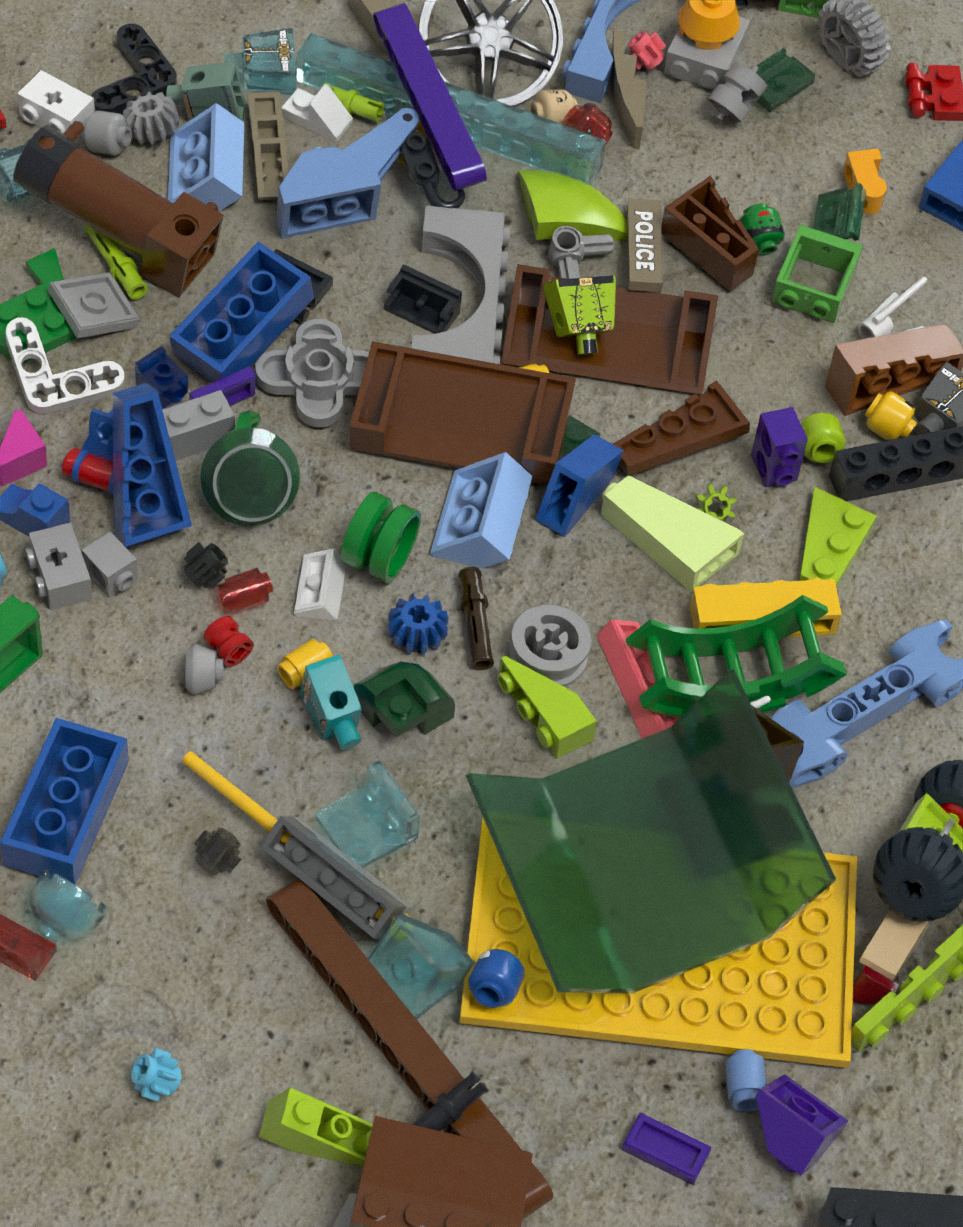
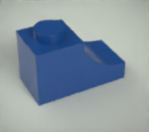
[0,483,70,536]

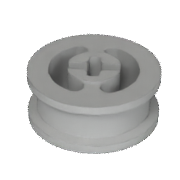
[509,605,591,687]

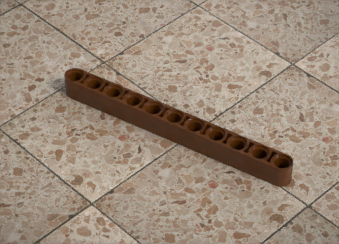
[266,878,554,1220]

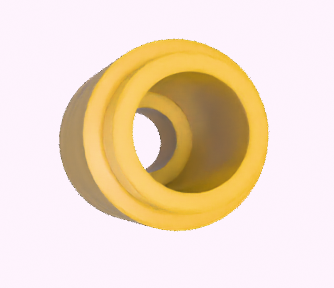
[277,639,333,690]

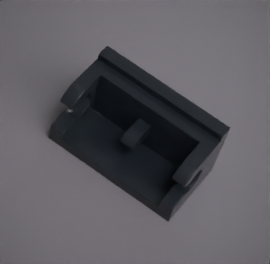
[384,264,462,334]

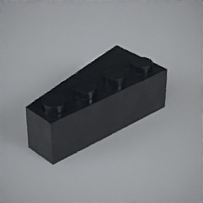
[818,1187,963,1227]

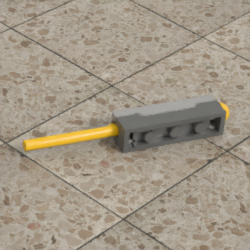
[182,751,413,941]

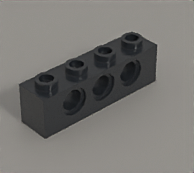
[829,426,963,501]

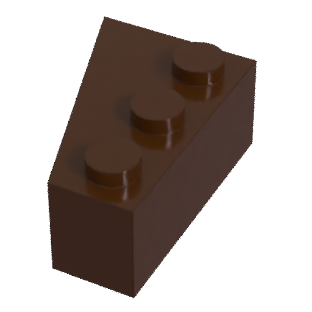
[661,175,759,292]

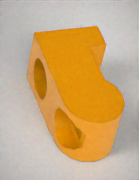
[843,149,887,214]

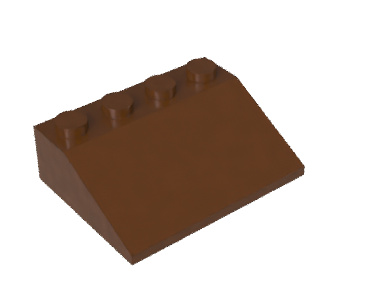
[349,1116,533,1227]

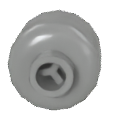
[81,110,132,156]

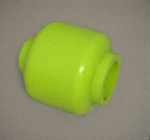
[801,412,846,463]

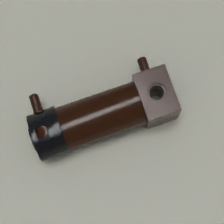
[13,121,224,298]

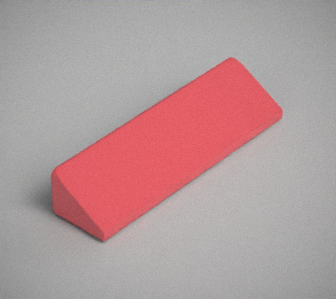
[597,620,690,751]

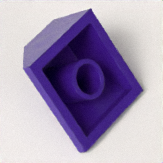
[756,1074,848,1176]

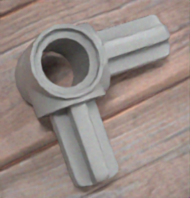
[548,226,613,279]

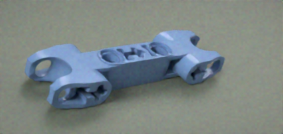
[771,620,963,789]

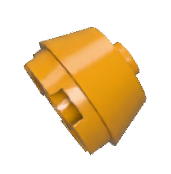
[678,0,741,50]

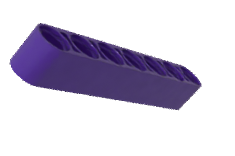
[373,3,487,191]

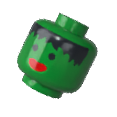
[739,203,785,255]

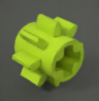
[694,483,737,521]

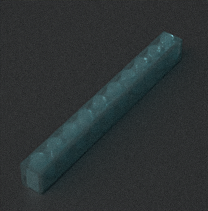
[297,33,606,186]

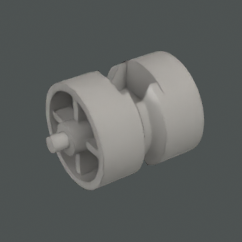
[708,62,768,123]

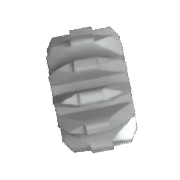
[123,91,179,145]

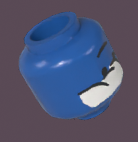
[468,949,525,1008]

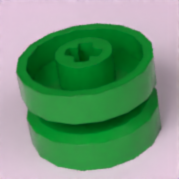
[341,491,421,583]

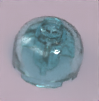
[29,869,109,942]

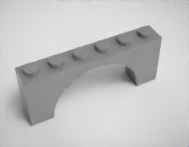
[412,206,510,364]

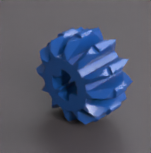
[388,593,449,655]

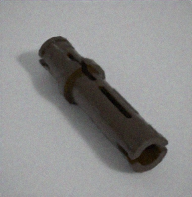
[458,567,494,670]

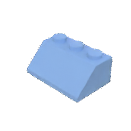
[168,103,244,212]
[430,452,532,568]

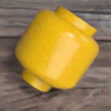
[864,391,917,441]

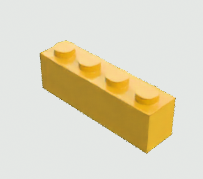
[689,578,842,637]

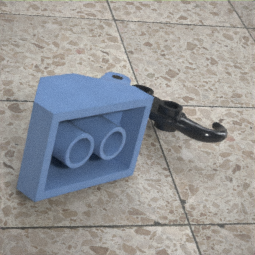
[276,108,465,239]

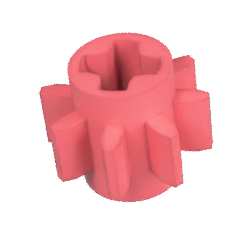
[627,31,666,71]

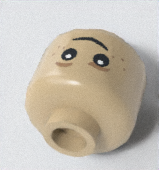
[529,89,579,132]

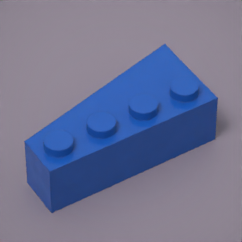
[113,383,192,547]

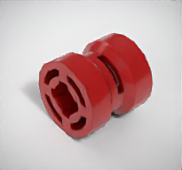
[203,616,254,667]

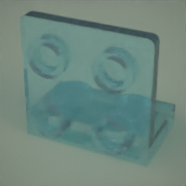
[316,760,420,868]

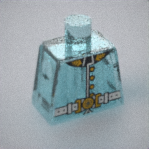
[224,28,296,95]

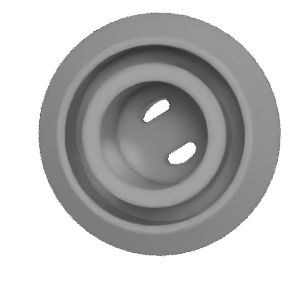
[185,644,224,694]

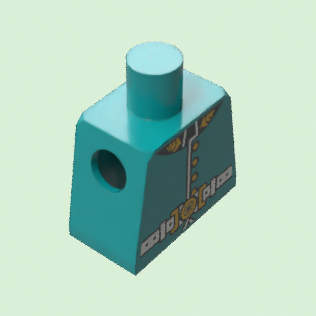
[300,654,362,750]

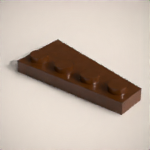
[613,380,750,476]

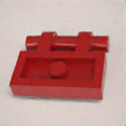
[904,62,963,121]

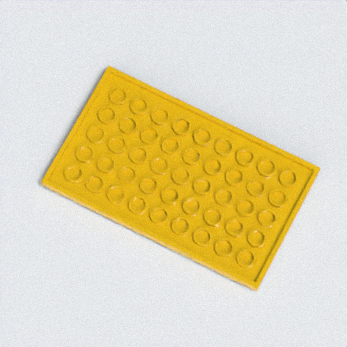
[459,813,857,1068]

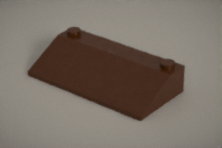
[501,264,718,395]
[350,341,576,485]

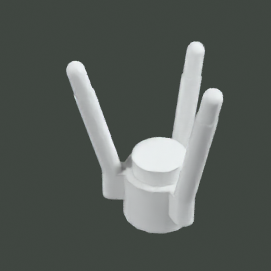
[858,277,927,339]

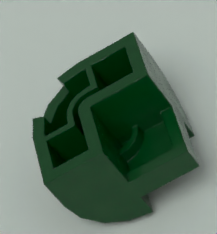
[353,661,455,737]

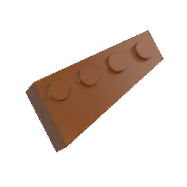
[825,324,963,416]

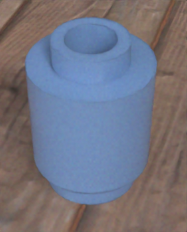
[725,1049,767,1112]

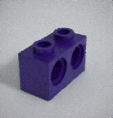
[751,407,808,488]

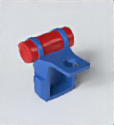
[62,409,114,496]

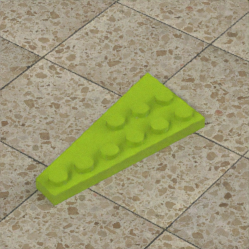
[851,925,963,1052]

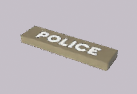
[627,198,663,293]

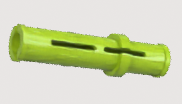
[84,224,148,300]

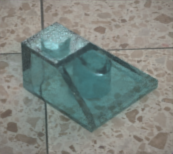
[368,914,475,1019]

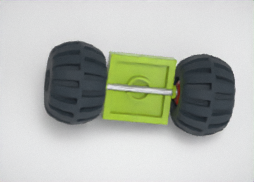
[873,759,963,922]

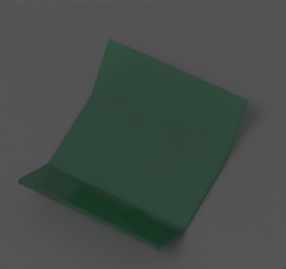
[465,669,836,993]

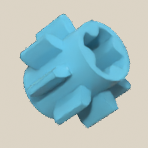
[131,1048,181,1101]

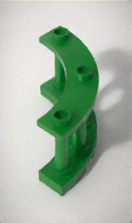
[626,595,847,719]

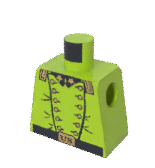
[543,275,616,355]

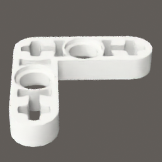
[6,317,124,414]

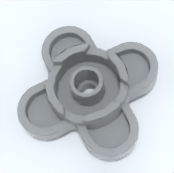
[256,319,369,427]

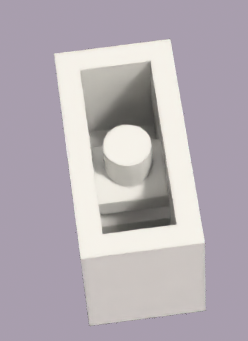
[17,70,95,137]

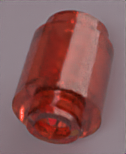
[217,567,273,613]

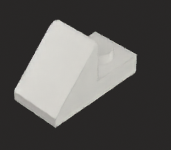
[281,84,353,142]

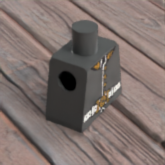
[915,362,963,435]

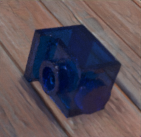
[135,346,189,409]

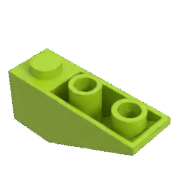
[497,656,597,759]
[259,1087,373,1167]

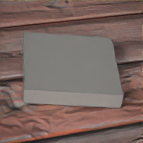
[48,272,140,338]

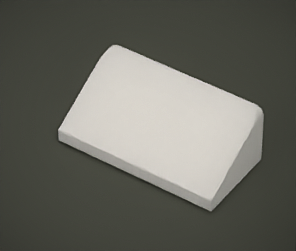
[293,548,346,621]

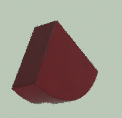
[853,965,899,1004]

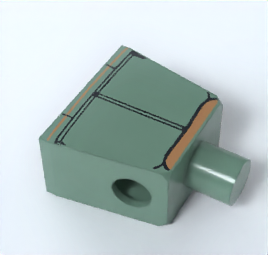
[166,62,246,121]

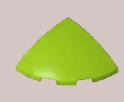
[517,170,627,241]

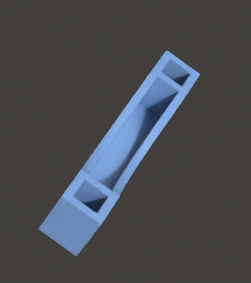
[562,0,642,103]

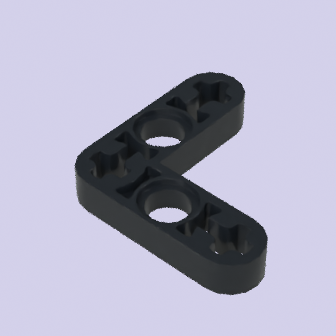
[91,24,177,115]

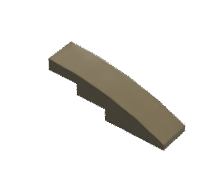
[611,30,647,149]
[248,91,289,201]

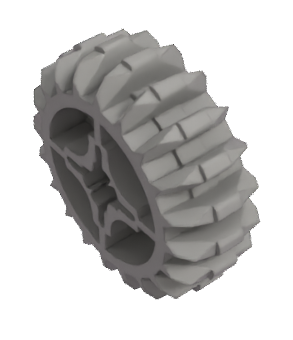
[817,0,891,78]

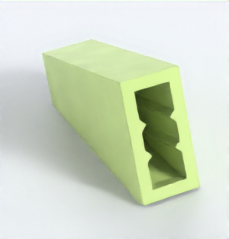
[601,475,744,592]

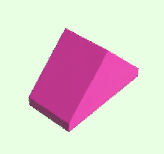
[0,409,47,486]

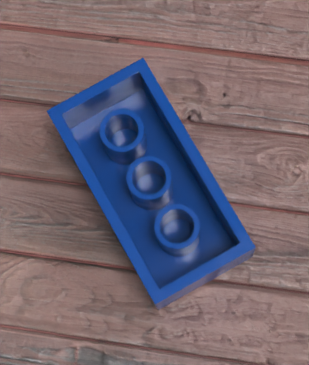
[169,241,314,383]
[0,718,129,887]

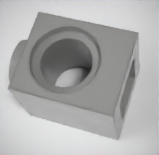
[81,531,138,598]

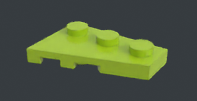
[799,487,877,588]

